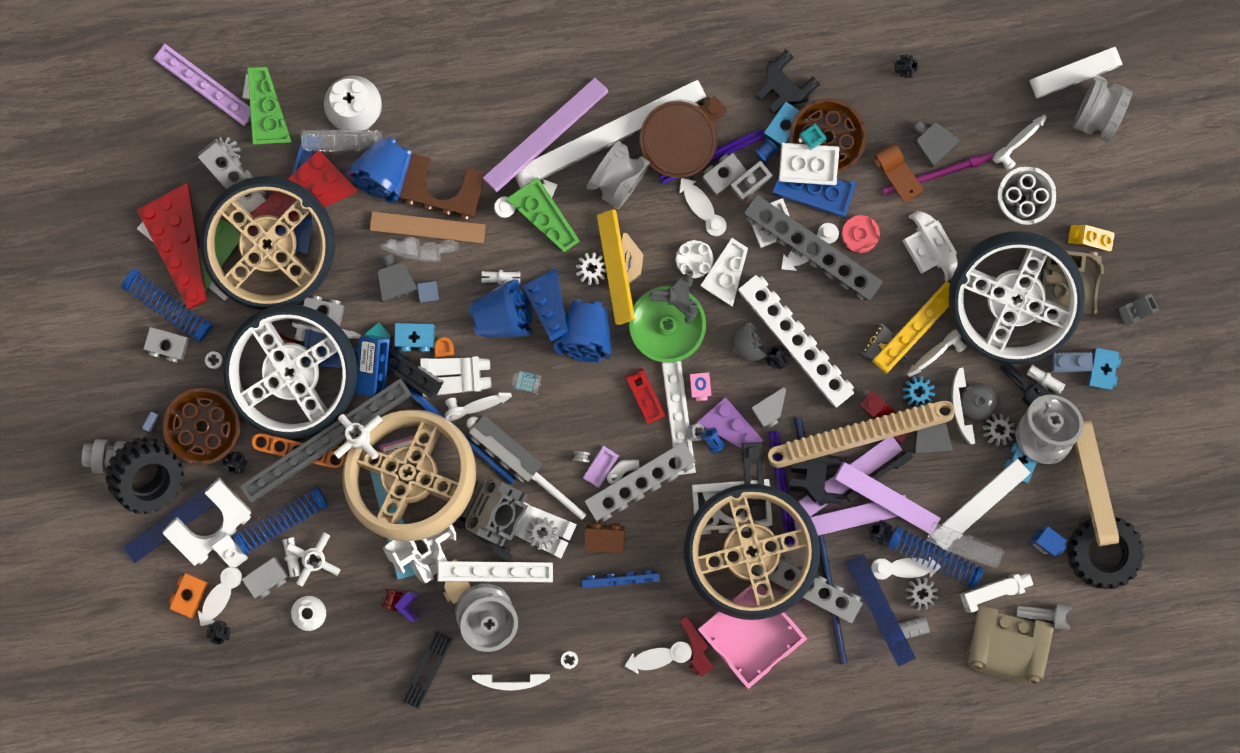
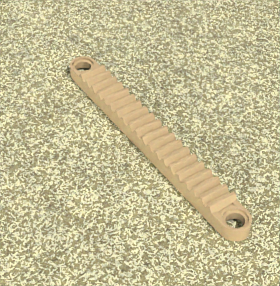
[768,401,955,468]

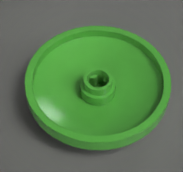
[629,286,706,363]

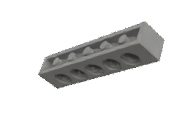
[585,442,696,522]
[751,547,863,624]

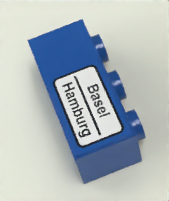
[355,335,390,397]
[1028,526,1067,556]

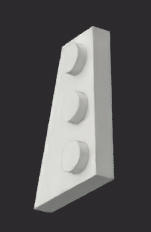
[701,238,748,307]

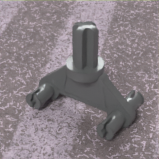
[650,269,698,324]

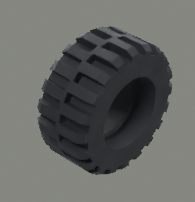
[105,437,184,514]
[1067,516,1145,589]

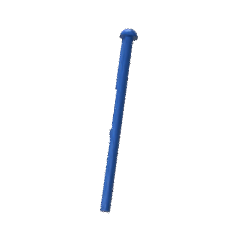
[403,380,516,485]

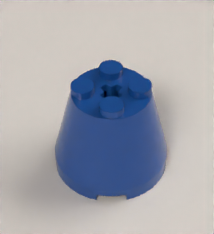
[346,137,412,204]
[469,279,533,338]
[553,300,611,363]

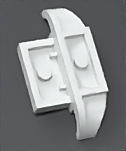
[902,211,957,281]

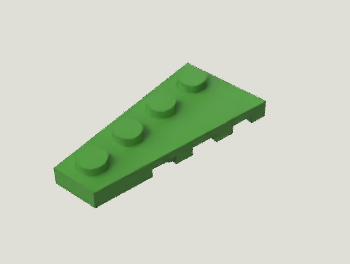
[248,66,291,144]
[506,177,580,252]
[198,220,240,292]

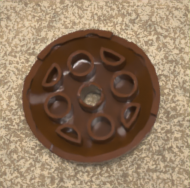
[789,98,866,174]
[163,388,240,465]

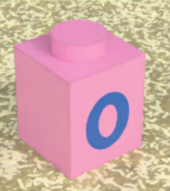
[690,372,711,401]

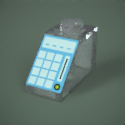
[512,370,542,396]

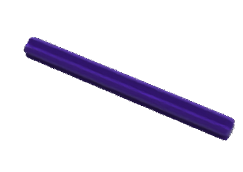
[659,129,765,184]
[769,431,795,545]

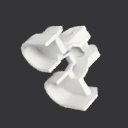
[383,517,456,583]

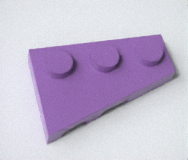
[697,397,763,449]

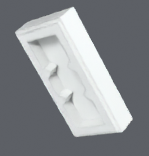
[210,532,248,568]

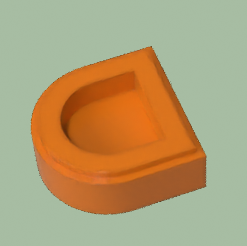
[434,337,455,358]

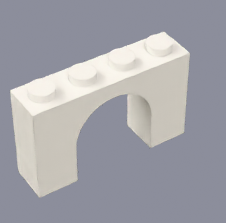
[162,478,251,566]

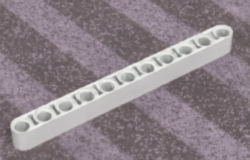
[514,80,707,188]

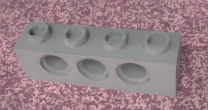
[198,139,267,213]

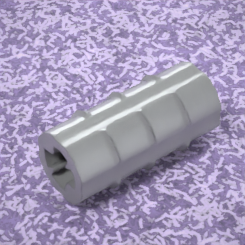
[888,617,930,643]

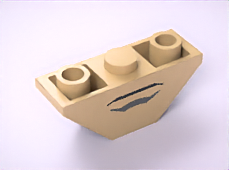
[621,233,643,284]

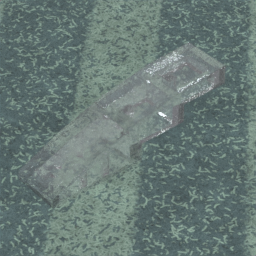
[301,130,381,151]

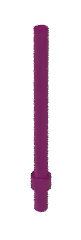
[882,152,993,195]

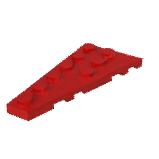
[235,150,359,235]
[137,183,207,310]

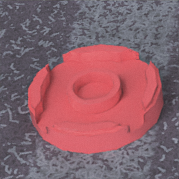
[841,215,880,254]

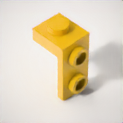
[1068,225,1114,251]

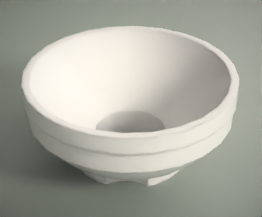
[291,596,326,631]

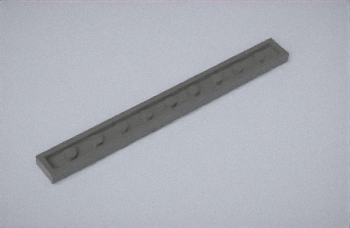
[240,378,412,503]

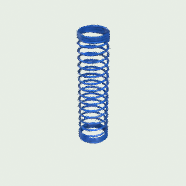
[121,269,213,343]
[233,486,329,555]
[887,526,984,589]

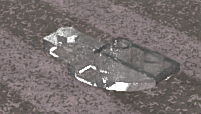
[381,237,460,262]
[926,522,1005,568]

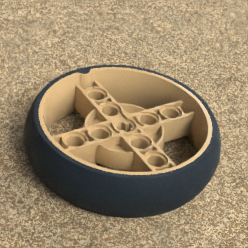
[200,176,335,310]
[684,484,820,620]

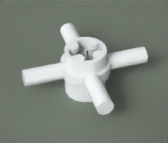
[334,414,383,459]
[286,532,341,587]

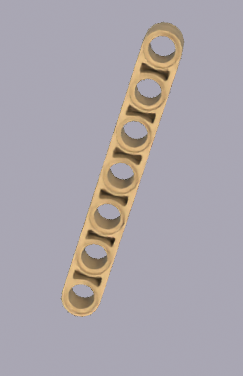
[1074,420,1119,546]

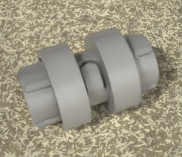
[82,439,126,474]

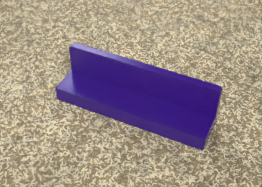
[395,590,420,622]

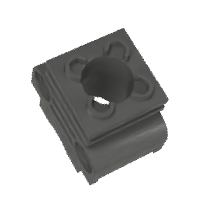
[461,478,528,547]

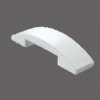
[951,368,975,445]
[472,674,550,690]

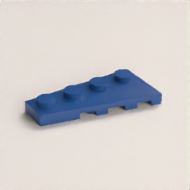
[772,175,857,218]
[523,269,568,341]
[582,570,660,588]

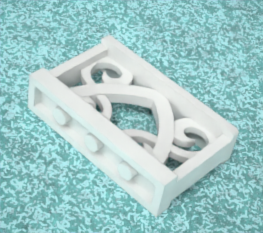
[692,479,773,535]

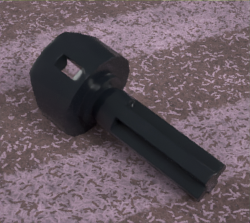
[999,363,1048,407]

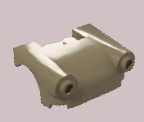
[1021,249,1104,315]
[966,605,1055,684]

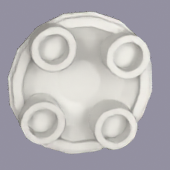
[676,240,714,278]

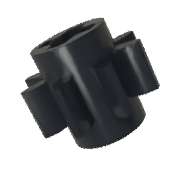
[894,54,918,78]
[765,345,790,369]
[222,451,248,475]
[869,520,893,545]
[206,620,231,645]

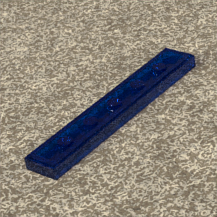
[123,481,215,563]
[847,555,916,667]

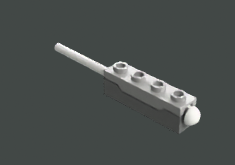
[467,415,587,520]

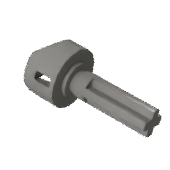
[1017,603,1072,630]

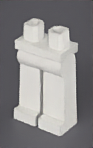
[420,356,492,397]
[514,502,577,558]
[960,574,1033,613]

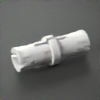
[482,270,520,285]
[1026,364,1065,395]
[282,537,301,578]

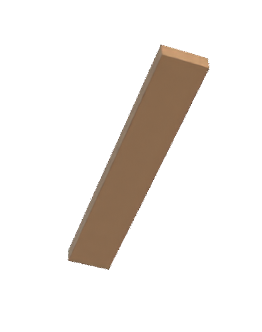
[370,212,486,244]

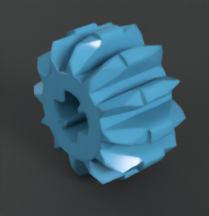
[902,376,935,408]

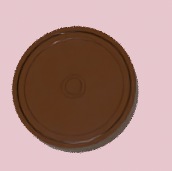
[640,99,718,178]

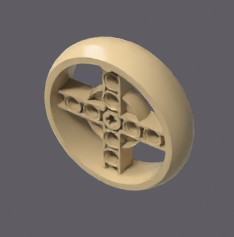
[342,409,476,541]

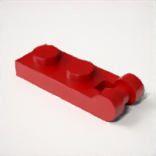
[625,368,665,424]

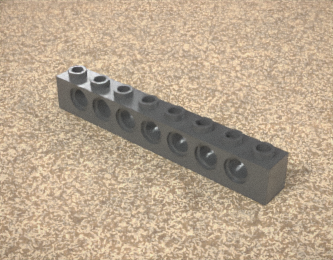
[743,194,883,301]

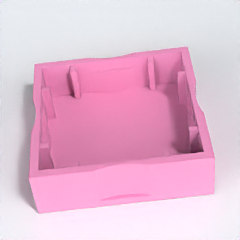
[698,584,807,689]

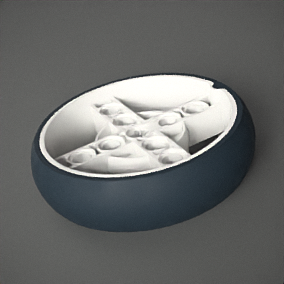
[948,231,1085,364]
[223,304,357,439]

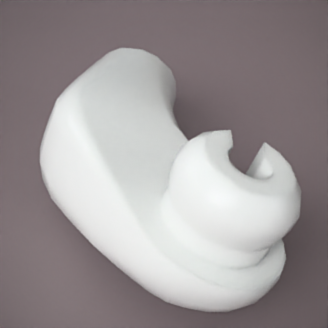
[607,460,639,484]

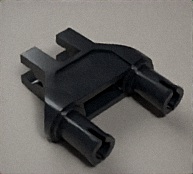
[756,49,821,115]
[789,454,847,506]

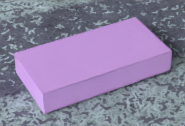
[583,446,619,488]

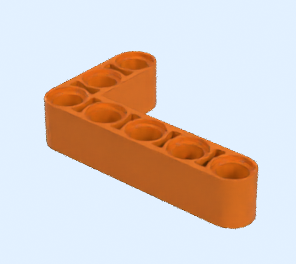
[252,414,348,469]

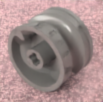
[1073,75,1133,143]
[586,141,650,210]
[1015,395,1084,464]
[455,583,518,652]

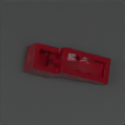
[858,391,911,444]
[680,616,714,677]

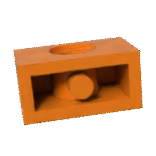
[169,573,209,618]

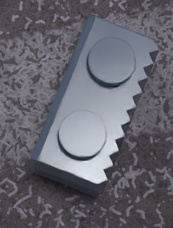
[1050,352,1093,373]

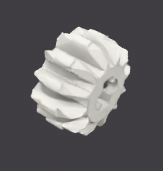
[576,253,607,285]

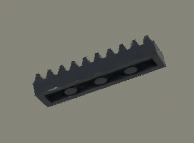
[387,345,444,399]

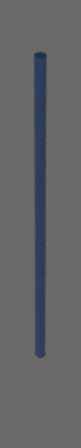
[794,417,847,664]

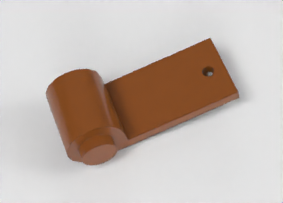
[873,143,924,203]

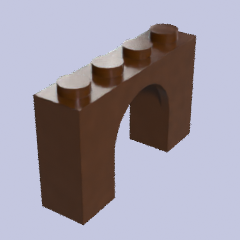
[400,153,486,220]

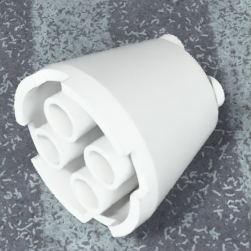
[324,75,382,133]
[998,167,1056,225]

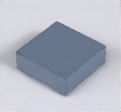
[417,281,439,303]
[142,412,160,432]

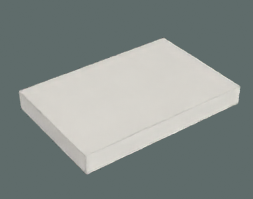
[779,143,839,185]

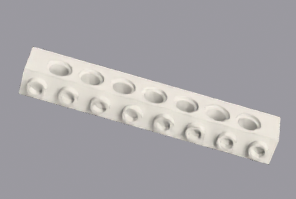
[738,275,854,408]

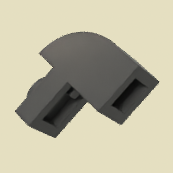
[1118,293,1159,326]

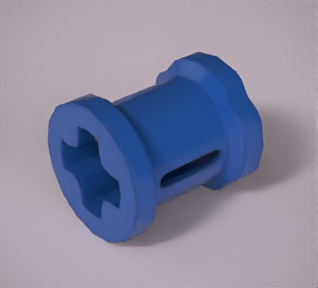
[754,138,779,163]
[701,427,725,453]

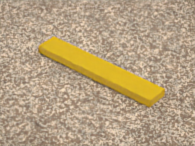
[597,209,635,325]
[872,281,950,374]

